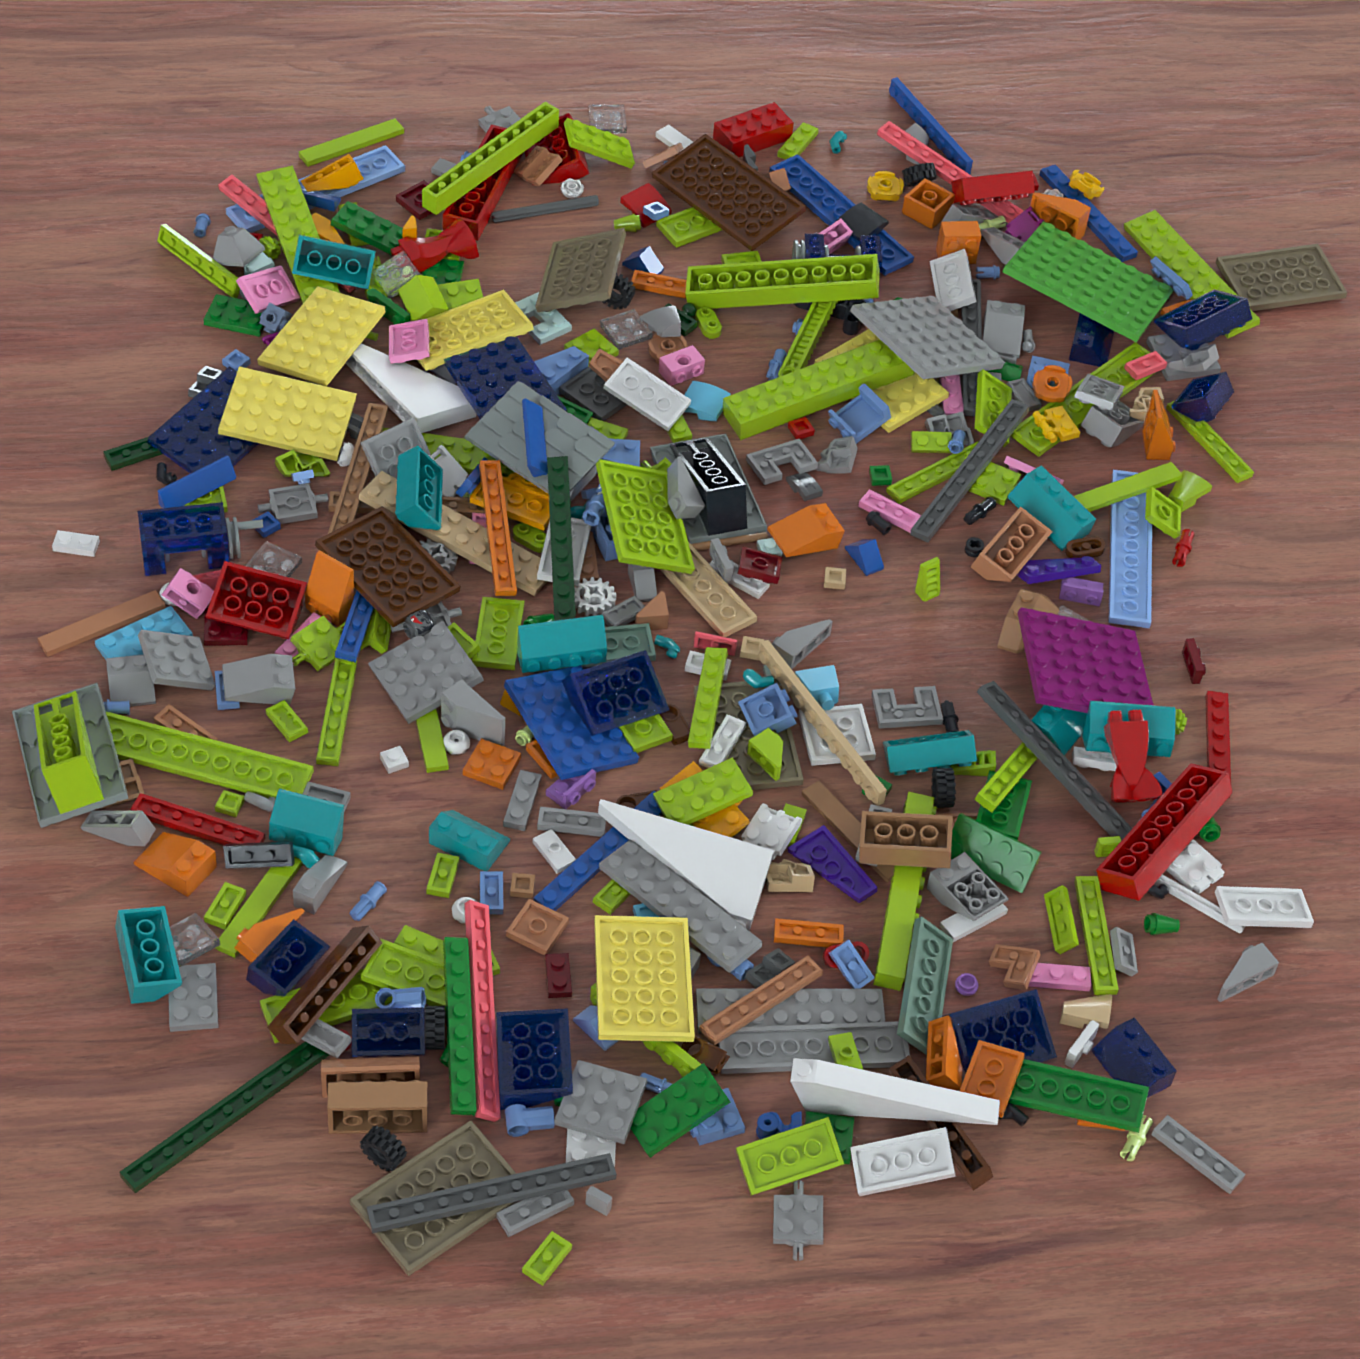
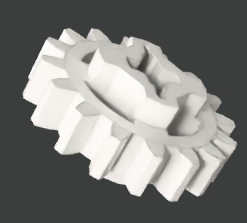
[575,577,616,617]

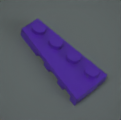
[1017,556,1101,584]
[788,825,877,903]

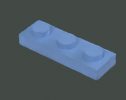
[1150,256,1193,300]

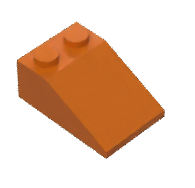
[1029,192,1091,240]
[1142,390,1176,460]
[767,503,845,557]
[305,550,354,627]
[133,832,217,897]

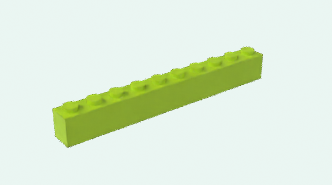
[422,102,559,215]
[873,791,937,991]

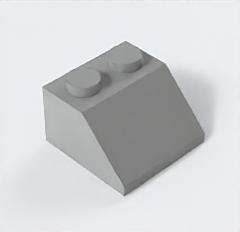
[106,654,156,707]

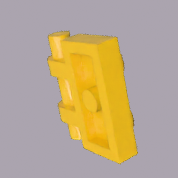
[1032,405,1080,443]

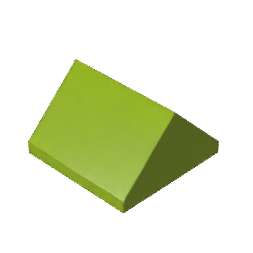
[398,275,449,321]

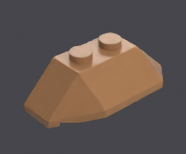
[997,589,1059,654]

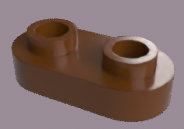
[1065,536,1106,558]

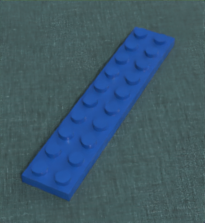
[769,154,914,275]

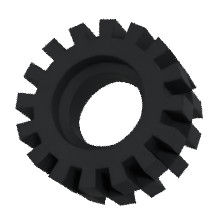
[902,163,937,186]
[602,273,635,310]
[931,768,956,808]
[425,1006,445,1050]
[360,1125,407,1172]

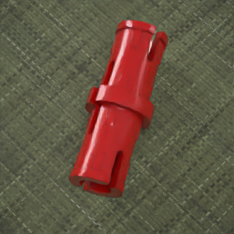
[1172,529,1195,567]

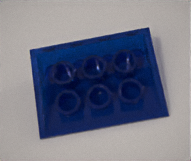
[1154,289,1252,351]
[562,650,670,736]
[942,989,1057,1073]
[496,1008,573,1110]

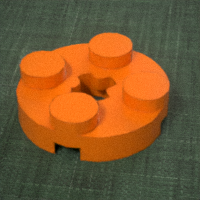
[1032,365,1072,403]

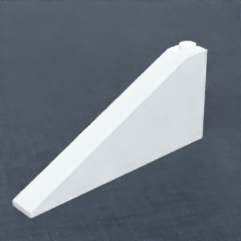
[346,343,478,433]
[598,799,774,930]
[790,1058,1000,1125]

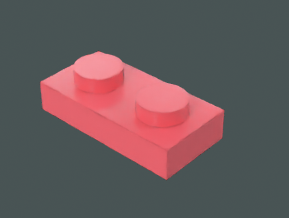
[1124,351,1167,380]

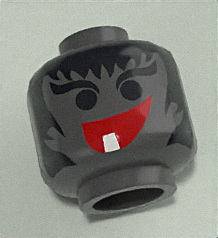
[403,609,437,639]

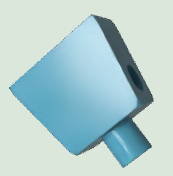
[795,665,839,710]

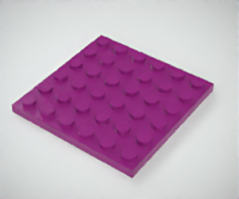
[1017,607,1154,713]

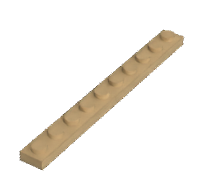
[758,640,887,806]

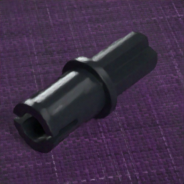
[963,497,997,525]
[941,700,959,733]

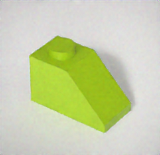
[747,728,783,781]

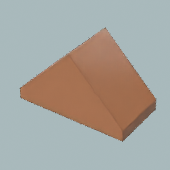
[635,591,669,630]

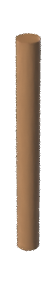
[691,532,768,551]

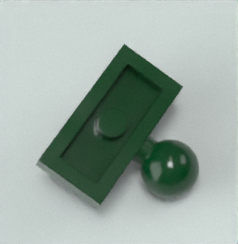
[664,303,698,336]

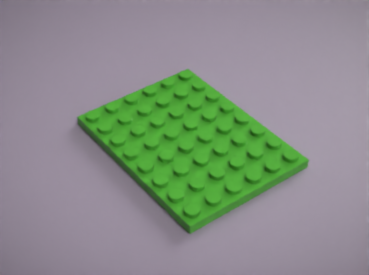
[1002,221,1174,343]

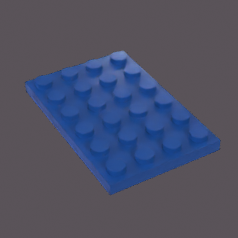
[504,665,639,780]

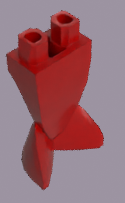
[391,218,479,274]
[1104,710,1162,803]

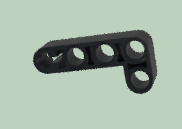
[794,299,866,335]

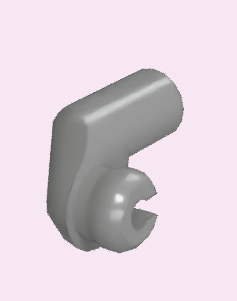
[1022,329,1036,353]
[244,791,276,812]

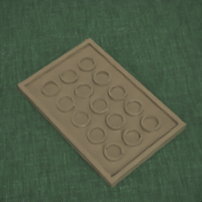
[535,228,626,312]
[1216,244,1347,311]
[693,679,804,790]
[350,1121,520,1276]

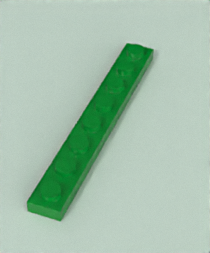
[443,937,477,1115]

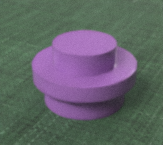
[955,973,978,996]

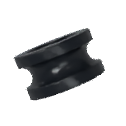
[965,537,984,558]

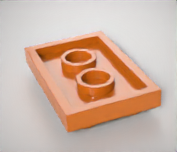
[959,1040,1025,1118]

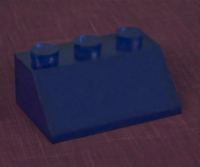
[1069,313,1114,367]
[1171,372,1234,422]
[246,919,330,997]
[352,1007,425,1057]
[1092,1017,1177,1098]

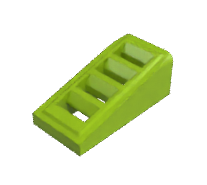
[915,557,940,602]
[950,750,996,777]

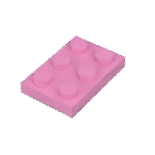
[236,265,300,314]
[389,319,430,364]

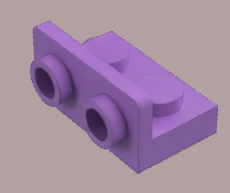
[1059,577,1103,606]
[546,769,596,809]

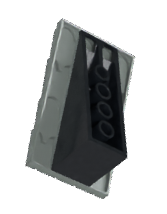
[650,434,767,544]

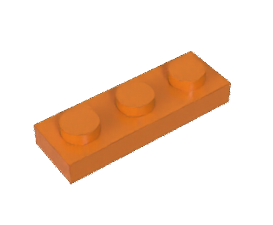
[631,270,687,299]
[773,918,844,947]

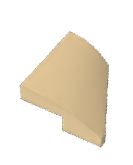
[1129,387,1164,421]
[765,859,815,892]
[1060,994,1112,1029]

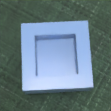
[291,469,314,485]

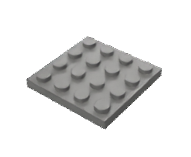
[368,621,484,724]

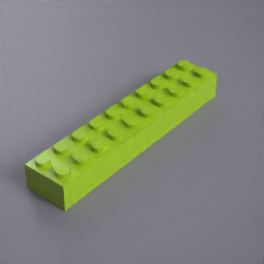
[685,254,880,310]
[723,340,914,440]

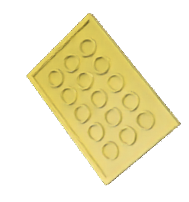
[257,286,386,387]
[418,290,534,371]
[814,329,949,433]
[218,366,357,461]
[594,915,695,1042]

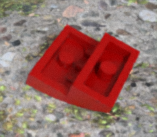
[620,183,672,228]

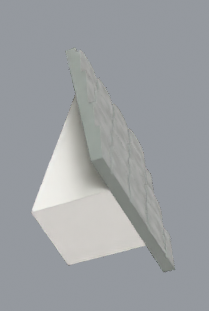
[464,381,615,502]

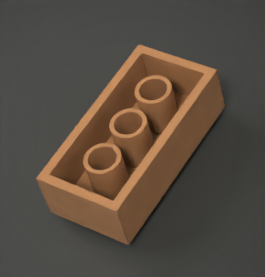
[859,811,953,868]
[327,1080,427,1134]

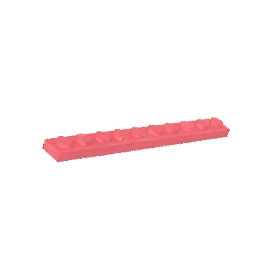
[877,121,1031,223]
[218,174,357,293]
[465,900,501,1122]

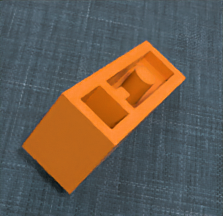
[235,908,305,967]
[926,1015,962,1090]

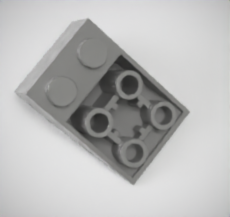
[927,852,1009,921]

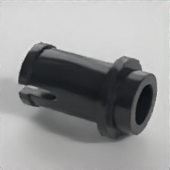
[866,511,892,535]

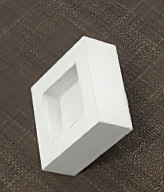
[380,746,409,774]

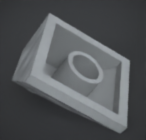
[213,226,265,267]

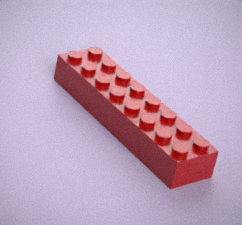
[443,124,524,241]
[1096,763,1233,901]

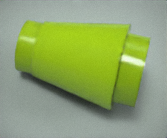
[614,214,641,232]

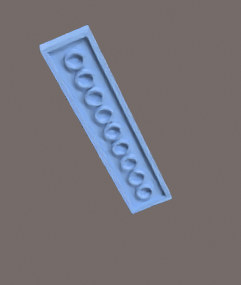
[226,145,405,233]
[1108,470,1152,628]

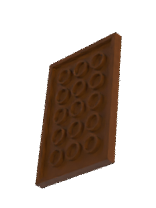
[315,506,461,628]

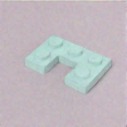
[515,292,572,345]

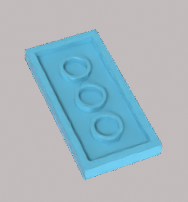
[95,606,193,660]

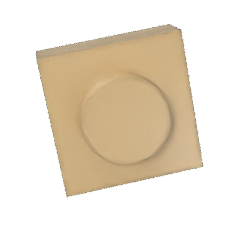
[824,567,846,590]
[740,636,764,660]

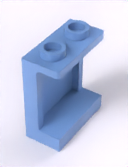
[828,383,891,444]

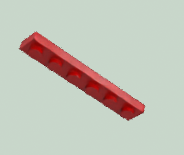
[1205,691,1231,798]
[130,793,266,845]

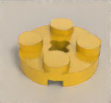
[1068,170,1104,200]
[867,171,904,201]

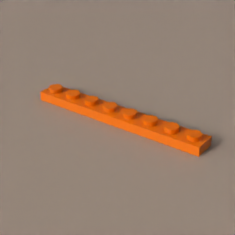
[479,460,517,596]

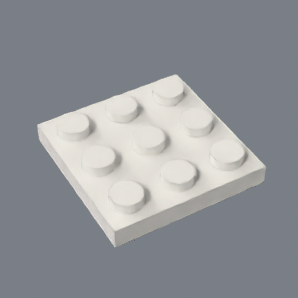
[798,704,876,766]

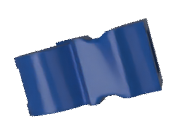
[756,1111,802,1139]

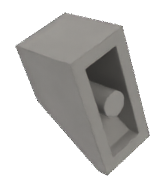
[628,564,657,602]

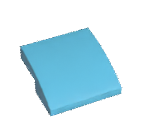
[684,381,731,421]

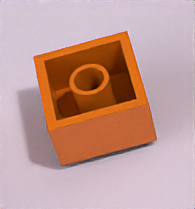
[902,179,955,229]
[936,221,981,264]

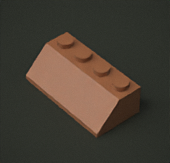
[971,506,1053,582]
[321,1055,420,1098]

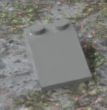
[982,300,1025,358]
[1081,400,1144,447]
[222,654,295,705]
[441,679,505,746]

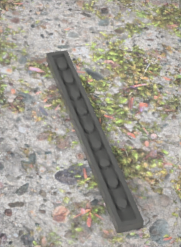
[961,279,982,416]
[911,399,1029,542]
[977,681,1132,841]
[367,1153,617,1234]

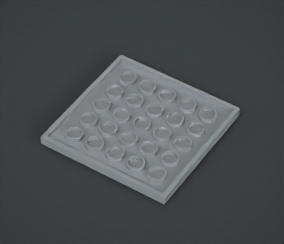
[850,296,1005,379]

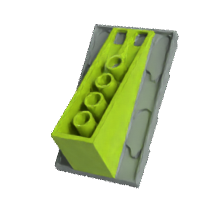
[12,683,129,828]

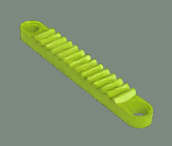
[778,301,838,377]

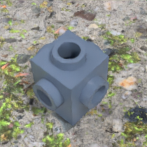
[259,302,293,334]

